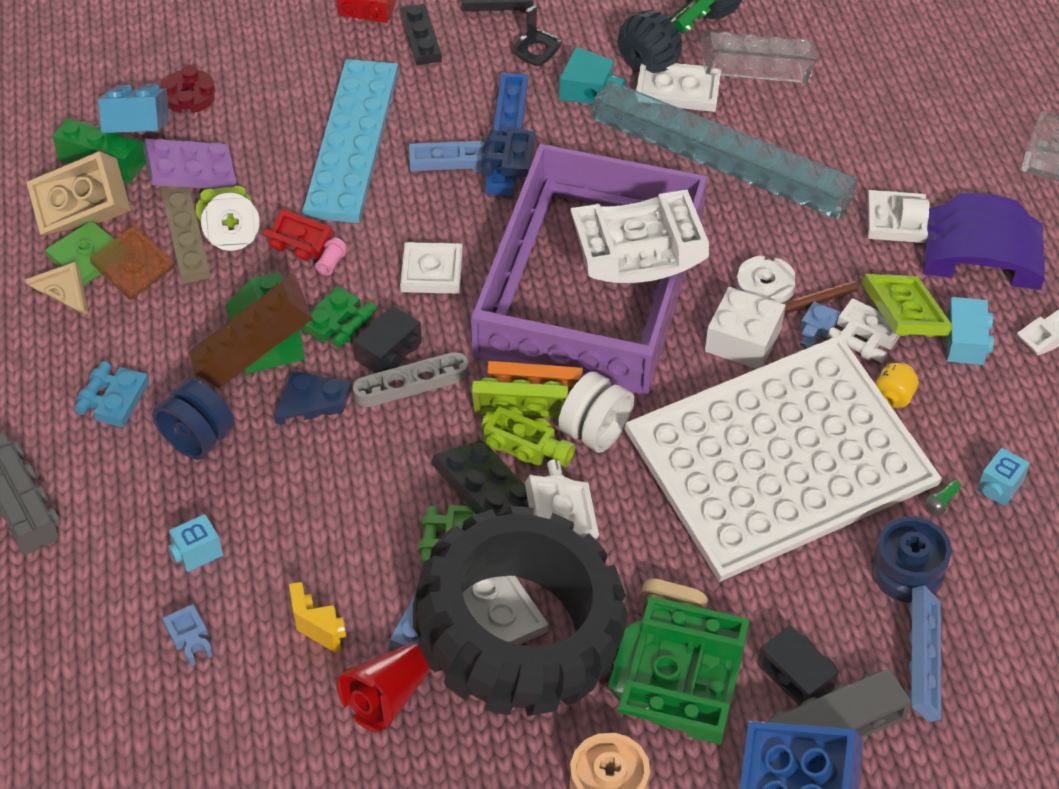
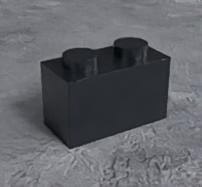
[353,305,422,373]
[757,625,839,706]

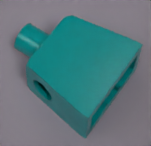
[559,47,626,105]

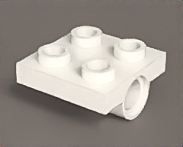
[867,190,929,243]

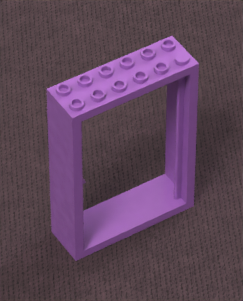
[471,144,707,395]

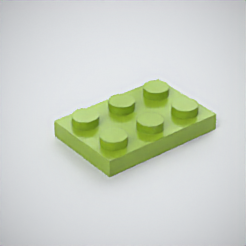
[862,274,953,337]
[472,378,568,419]

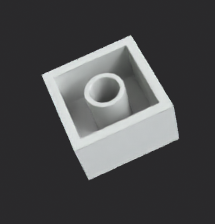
[705,287,785,369]

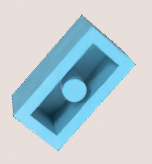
[946,297,994,365]

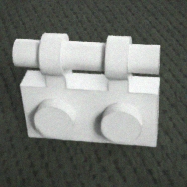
[827,298,901,363]

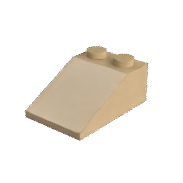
[26,151,131,236]

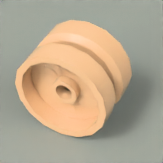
[569,733,650,789]

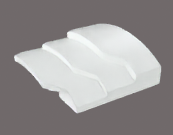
[570,190,709,283]

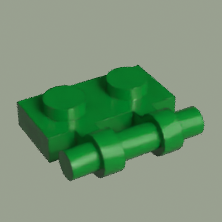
[301,286,377,348]

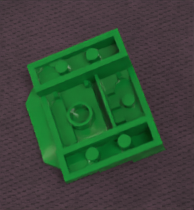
[608,596,750,745]

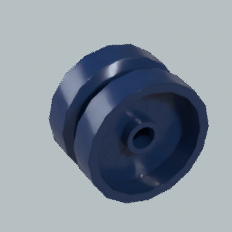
[152,379,235,460]
[871,516,952,603]

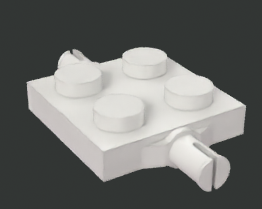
[525,459,599,540]

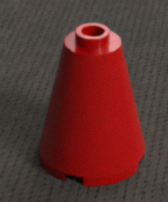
[337,643,431,733]

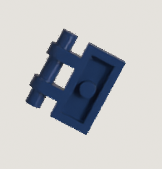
[480,128,536,177]

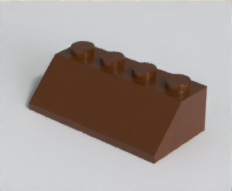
[189,273,313,388]

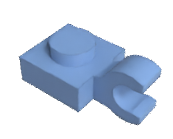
[800,302,841,348]

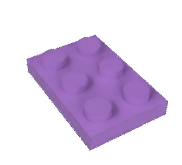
[143,139,236,189]

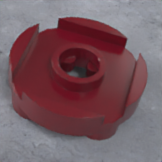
[160,65,216,113]

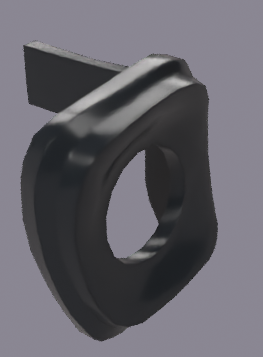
[513,6,562,66]

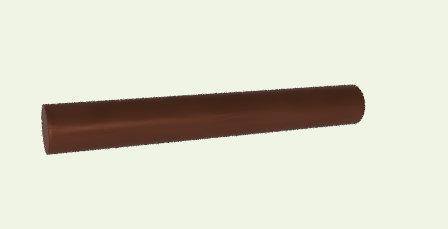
[781,281,858,315]

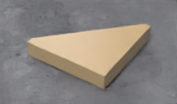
[25,262,88,315]

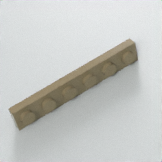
[159,186,211,284]

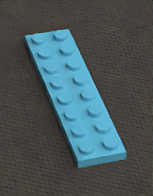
[303,59,399,223]

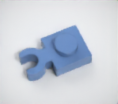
[162,604,212,666]

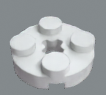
[201,193,260,251]
[736,256,795,303]

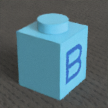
[977,448,1030,506]
[168,514,223,572]

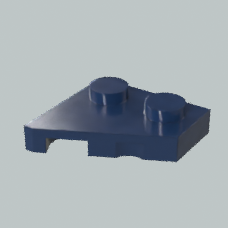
[274,371,352,425]

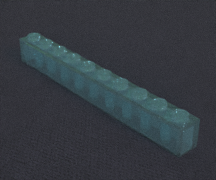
[593,80,857,220]

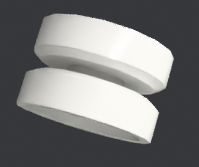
[559,372,634,453]

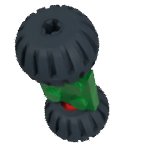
[617,0,742,73]

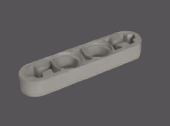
[353,352,469,407]

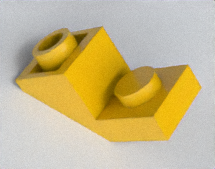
[289,582,346,653]

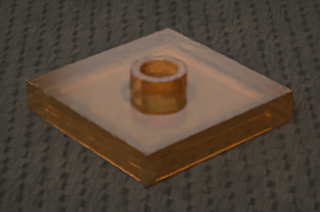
[90,225,175,301]

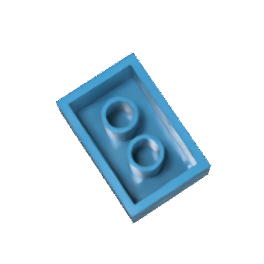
[98,84,170,133]

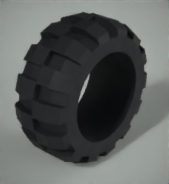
[413,507,628,716]

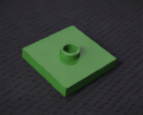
[45,220,128,286]

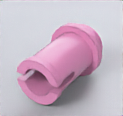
[315,238,346,275]

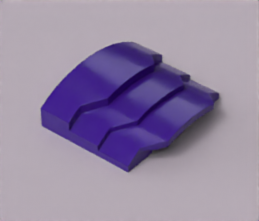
[923,193,1045,290]

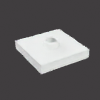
[400,242,463,294]

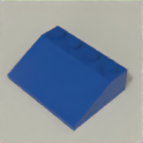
[739,721,864,789]

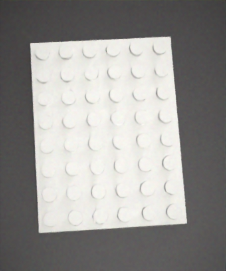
[625,335,942,582]

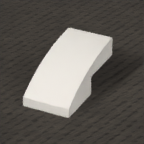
[1017,309,1059,356]

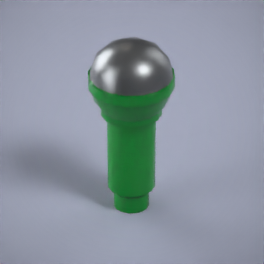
[925,480,961,516]

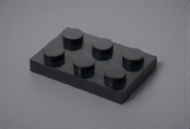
[431,440,529,516]

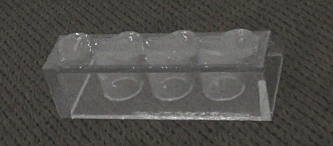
[699,32,817,83]

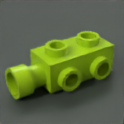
[481,406,576,467]

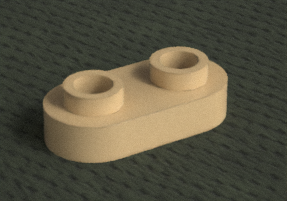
[640,579,708,609]

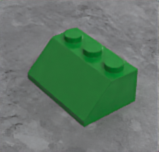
[52,118,146,183]
[225,272,305,374]

